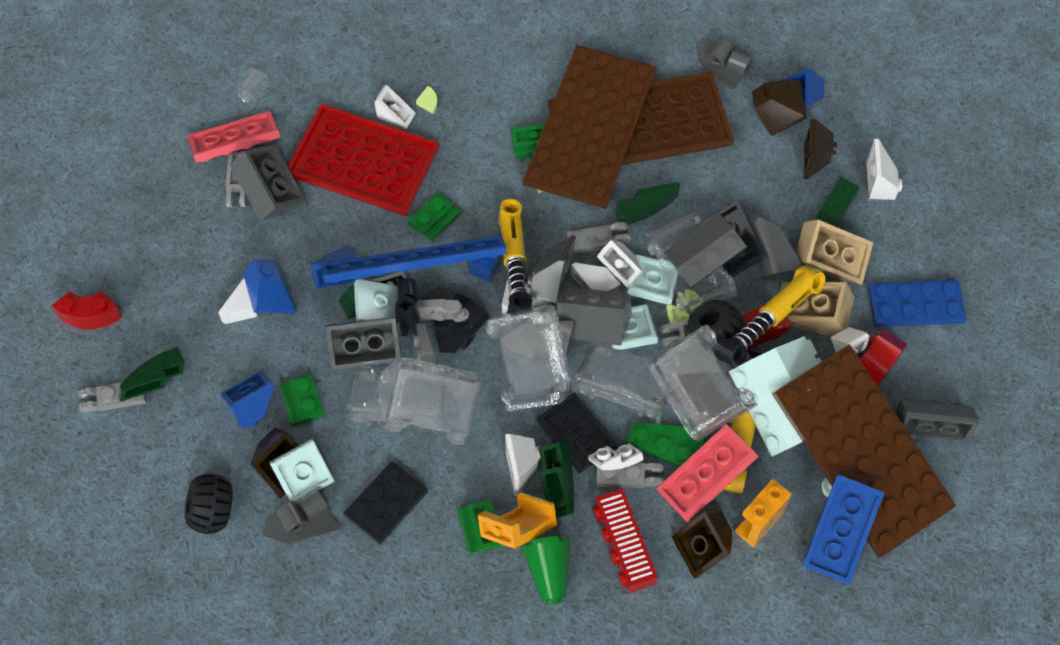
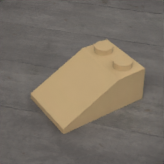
[796,220,874,285]
[780,282,854,335]

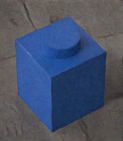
[469,256,500,282]

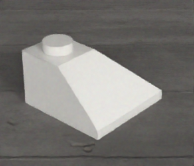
[866,139,902,200]
[505,434,541,496]

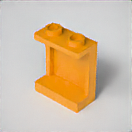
[735,479,792,548]
[478,492,557,549]

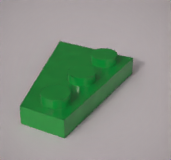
[625,421,709,467]

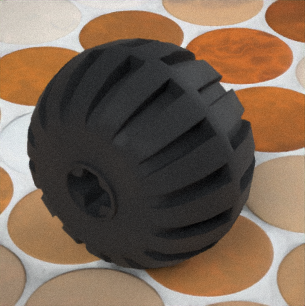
[687,300,744,350]
[185,474,233,534]

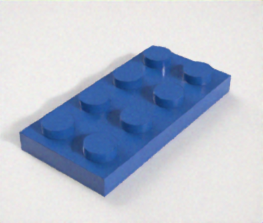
[868,279,966,327]
[802,474,885,584]

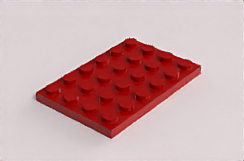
[287,104,440,216]

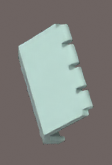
[729,336,822,456]

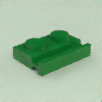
[511,124,545,159]
[408,192,462,242]
[279,373,325,427]
[457,499,503,555]

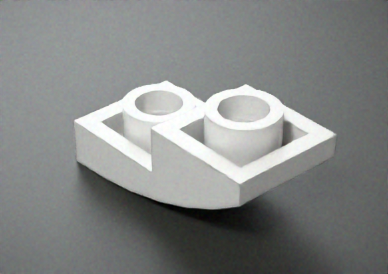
[588,443,644,470]

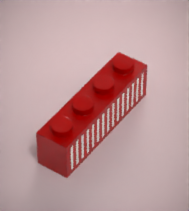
[592,489,658,593]

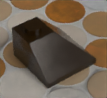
[752,80,807,135]
[804,119,837,179]
[250,427,298,498]
[671,510,733,579]

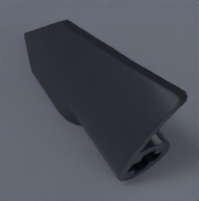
[395,278,420,337]
[435,293,490,353]

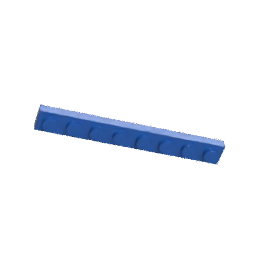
[321,235,506,283]

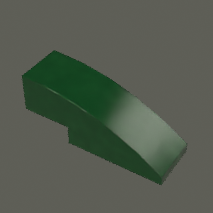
[815,177,860,228]
[616,182,680,225]
[118,347,185,402]
[538,441,574,517]

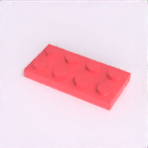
[187,111,280,163]
[656,424,759,523]

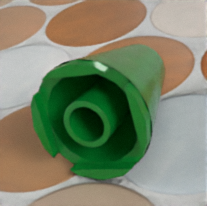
[521,535,570,605]

